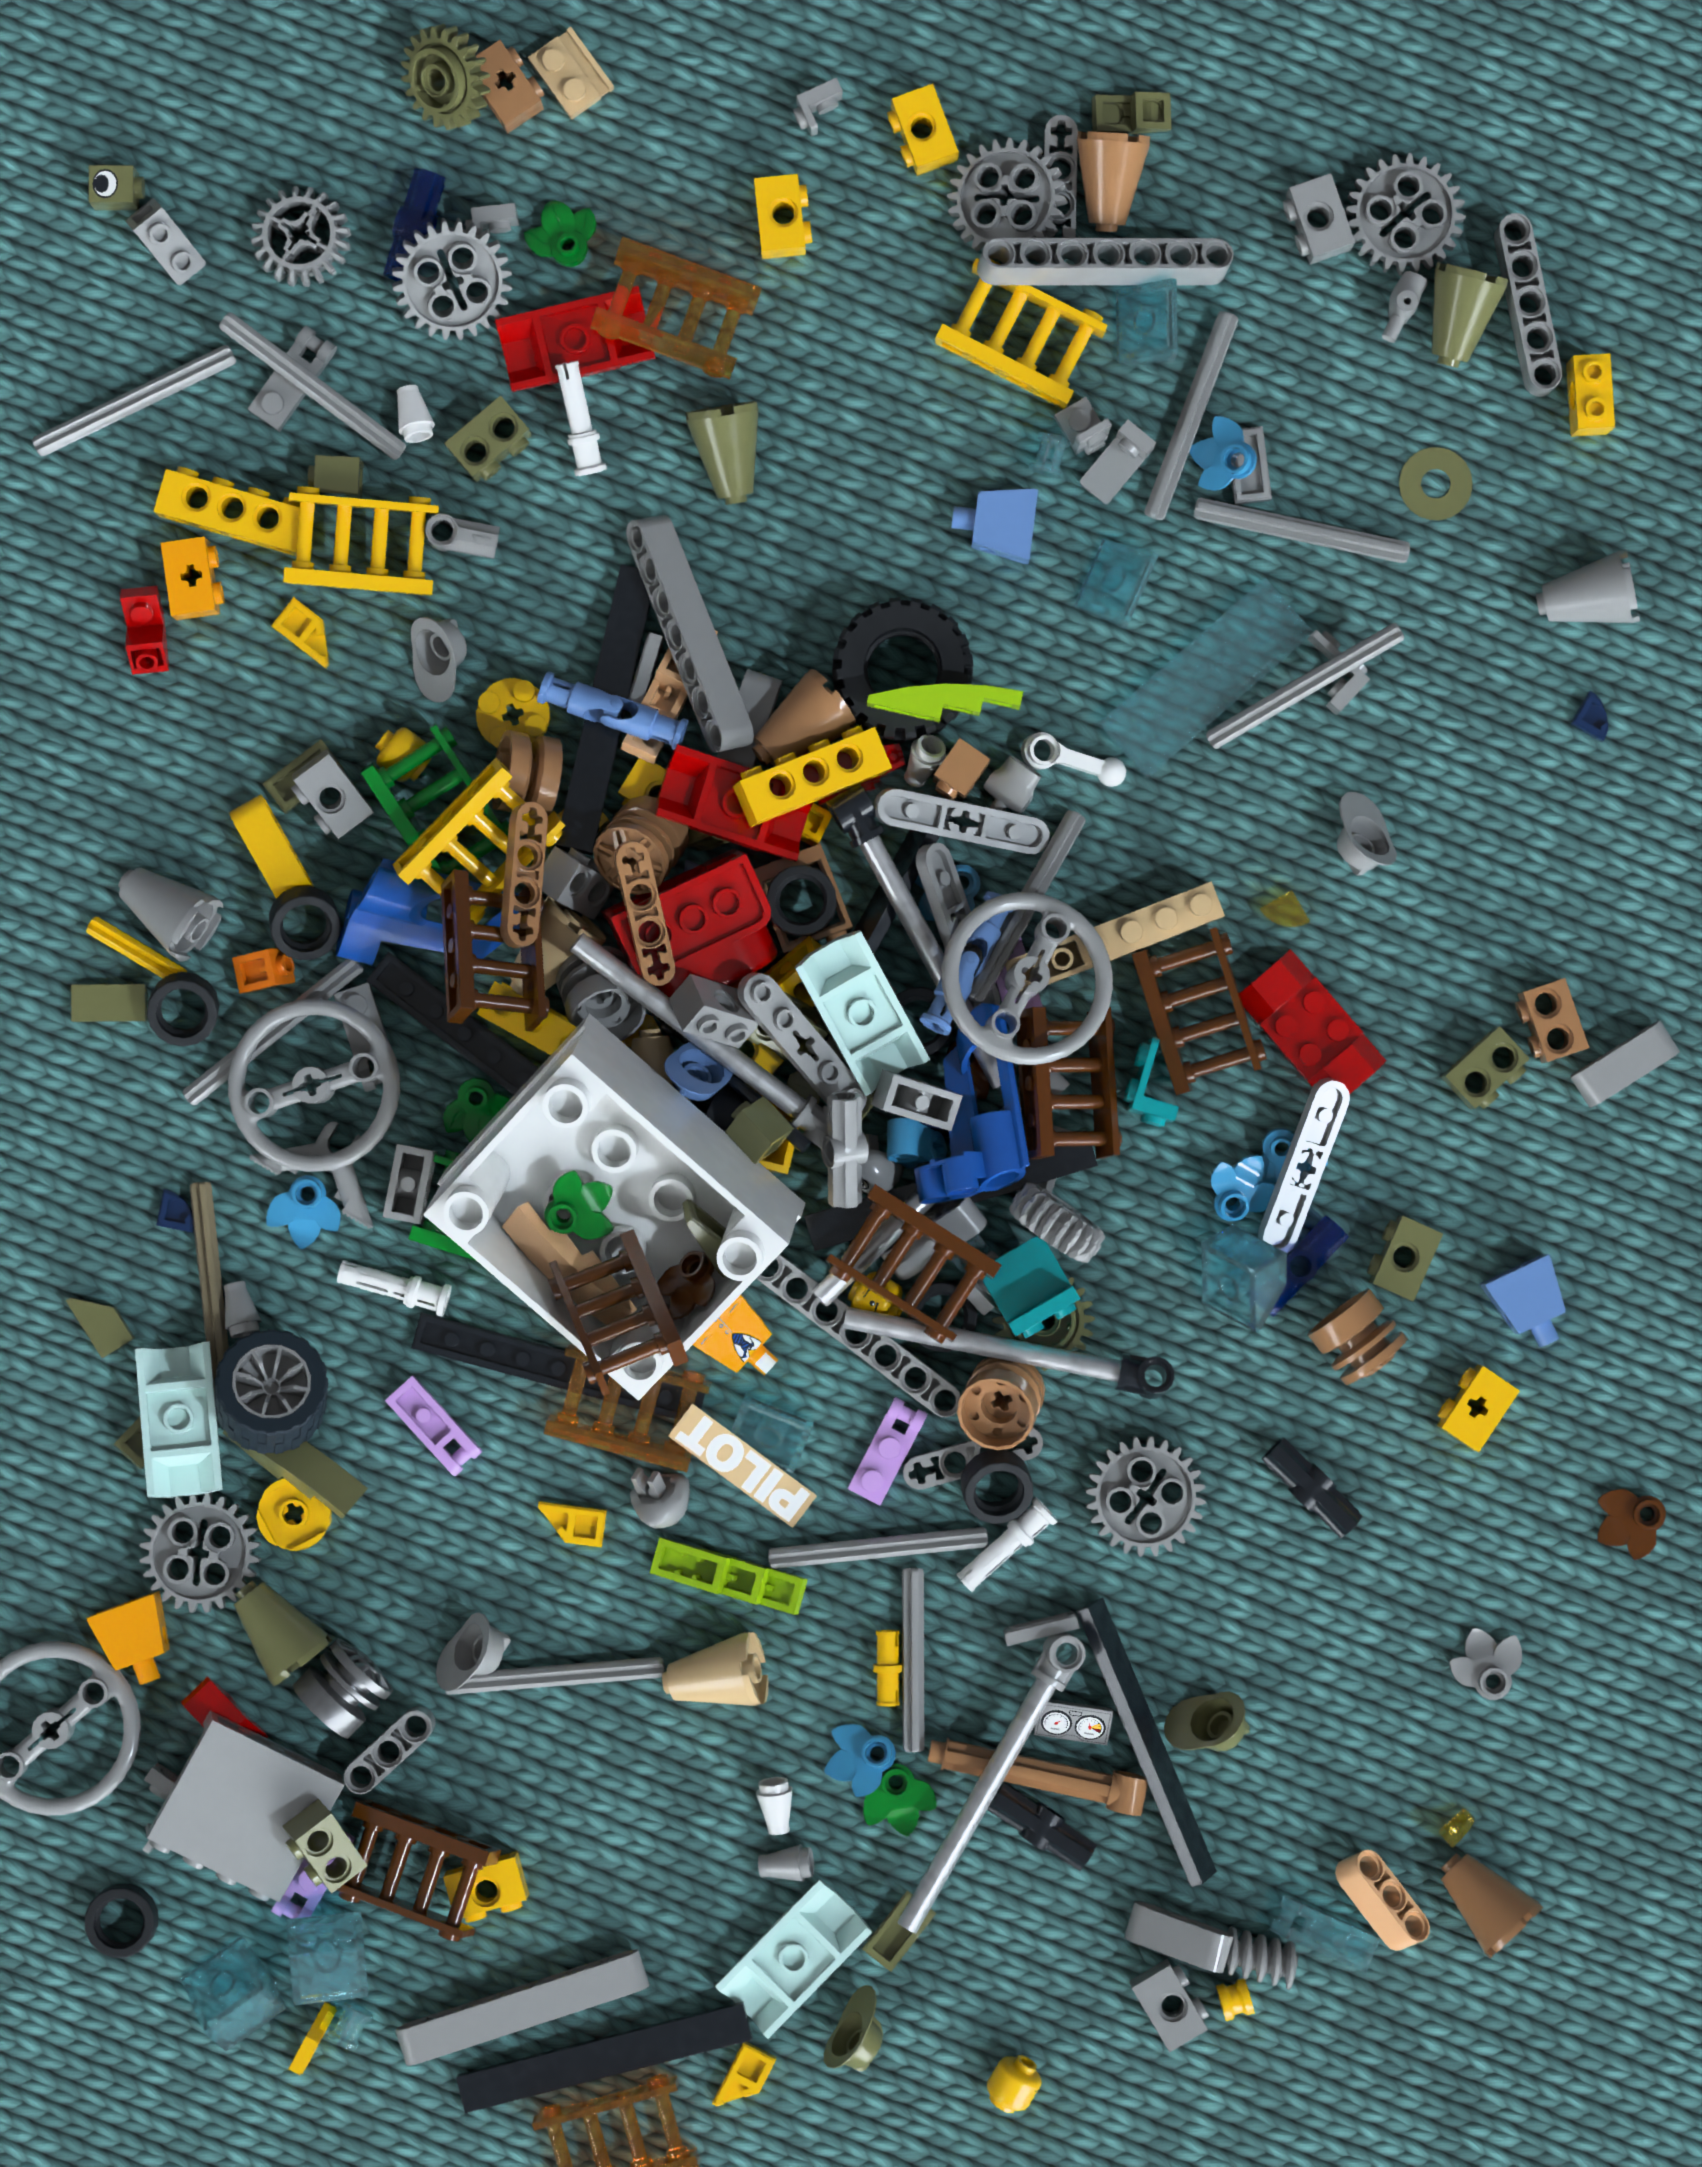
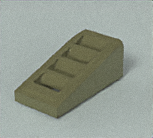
[682,1199,727,1278]

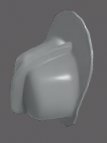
[411,617,467,702]
[1336,792,1397,876]
[436,1612,510,1692]

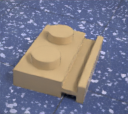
[528,27,614,120]

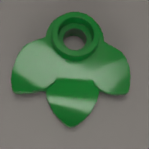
[524,200,597,267]
[443,1077,510,1142]
[544,1170,614,1240]
[863,1763,937,1837]

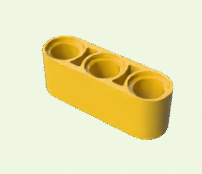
[229,794,314,899]

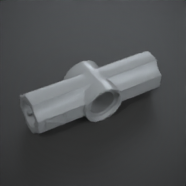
[821,1091,869,1209]

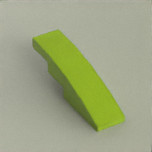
[867,683,1024,723]
[650,1537,808,1615]

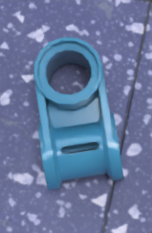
[887,1118,947,1169]

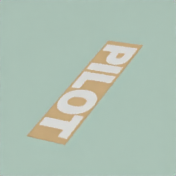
[668,1403,817,1528]

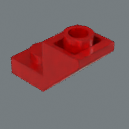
[120,586,169,675]
[181,1676,268,1738]

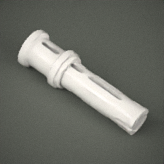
[555,360,607,476]
[337,1260,452,1317]
[956,1497,1058,1592]

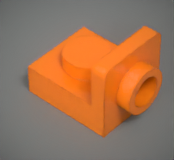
[232,948,295,994]

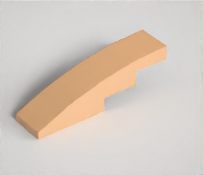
[621,630,718,765]
[502,1202,637,1325]

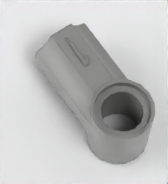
[426,514,500,559]

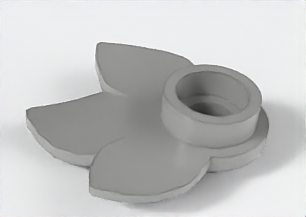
[1449,1628,1522,1700]

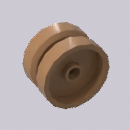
[492,730,563,817]

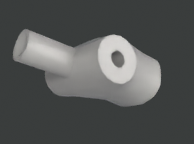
[1382,271,1428,343]
[983,755,1042,814]

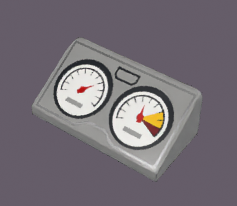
[1034,1699,1113,1745]

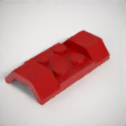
[495,286,656,392]
[655,744,814,862]
[1239,949,1387,1095]

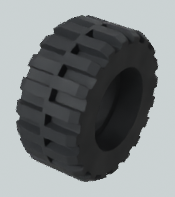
[832,597,973,743]

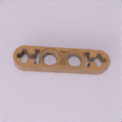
[500,802,548,949]
[614,841,675,986]

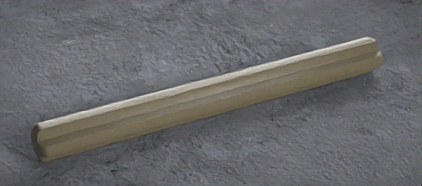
[190,1182,229,1391]

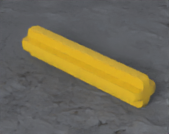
[86,916,187,978]

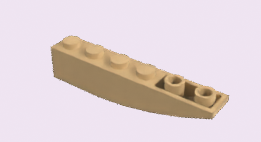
[1005,881,1225,991]

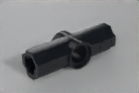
[1261,1437,1363,1538]
[987,1782,1097,1871]

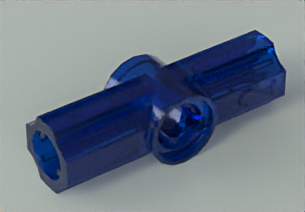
[383,168,446,281]
[1249,1215,1349,1317]

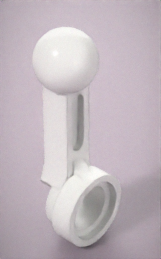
[1021,732,1126,787]

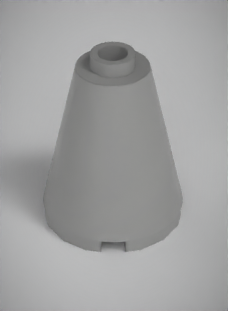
[1536,549,1640,623]
[118,867,223,962]

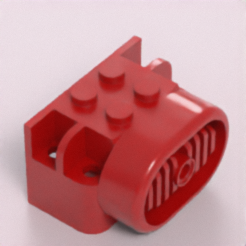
[601,849,778,998]

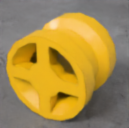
[1216,1978,1255,2021]

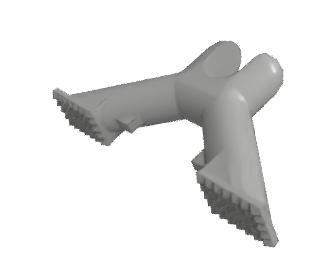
[249,1122,374,1229]

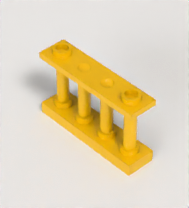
[935,258,1108,409]
[283,486,439,596]
[392,758,566,924]
[477,981,577,1055]

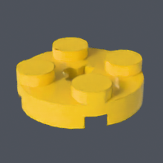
[476,678,551,749]
[256,1478,332,1551]

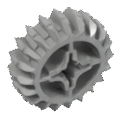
[251,186,351,287]
[1009,1183,1105,1263]

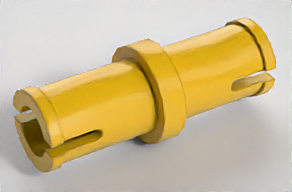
[873,1630,902,1707]

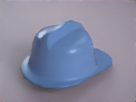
[664,1042,733,1101]

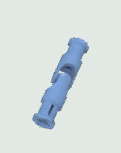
[537,671,688,750]
[920,891,1014,1035]

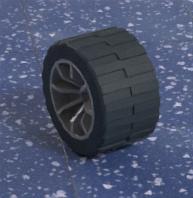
[215,1329,328,1454]

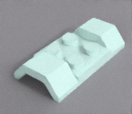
[794,930,930,1096]
[135,1341,223,1498]
[715,1879,872,2039]

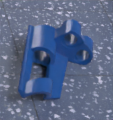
[335,858,519,965]
[914,1003,1030,1204]

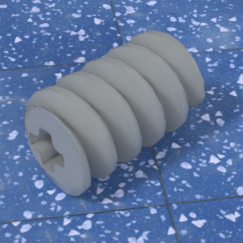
[1226,1927,1298,1990]

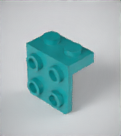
[1123,1037,1179,1128]
[983,1236,1081,1339]

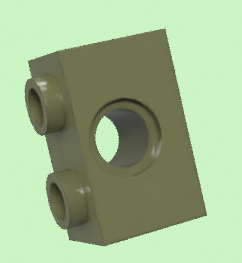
[1367,1215,1443,1302]

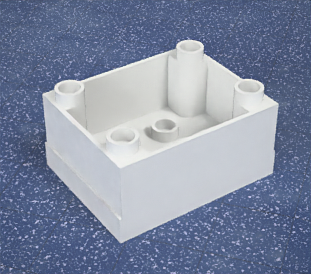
[423,1013,806,1401]

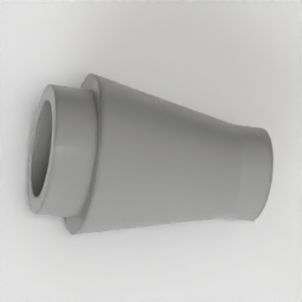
[223,1281,261,1338]
[758,1844,814,1882]

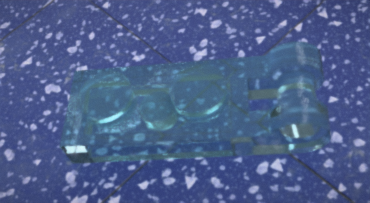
[1269,1895,1380,1973]

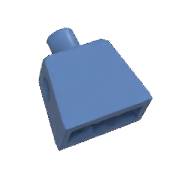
[951,489,1038,564]
[1480,1254,1565,1348]

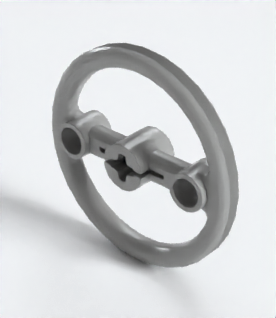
[941,892,1113,1065]
[228,999,400,1172]
[0,1641,141,1816]

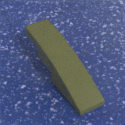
[222,1429,368,1519]

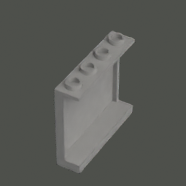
[145,1711,345,1902]

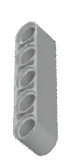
[1494,213,1562,397]

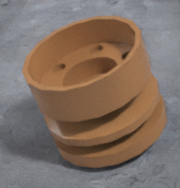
[593,796,689,895]
[1307,1288,1408,1385]
[957,1357,1046,1450]

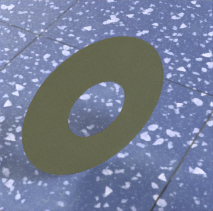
[1399,447,1472,520]

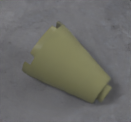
[1432,262,1508,368]
[685,401,759,505]
[233,1580,332,1686]

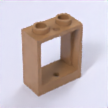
[754,843,853,955]

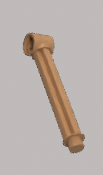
[927,1737,1148,1816]

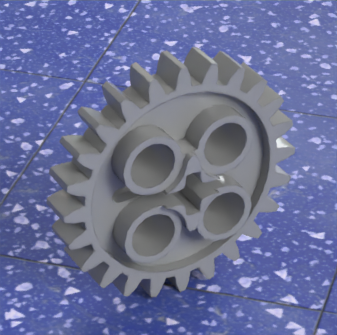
[947,138,1068,252]
[1345,153,1466,276]
[392,218,512,340]
[1085,1436,1206,1557]
[139,1493,261,1613]

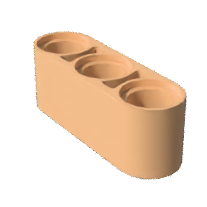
[1335,1850,1430,1951]

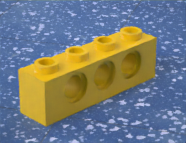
[153,466,300,556]
[733,725,892,828]

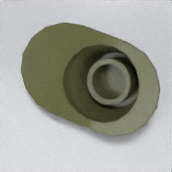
[1164,1691,1250,1752]
[824,1985,883,2072]

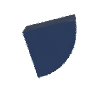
[1570,691,1608,742]
[156,1189,194,1233]

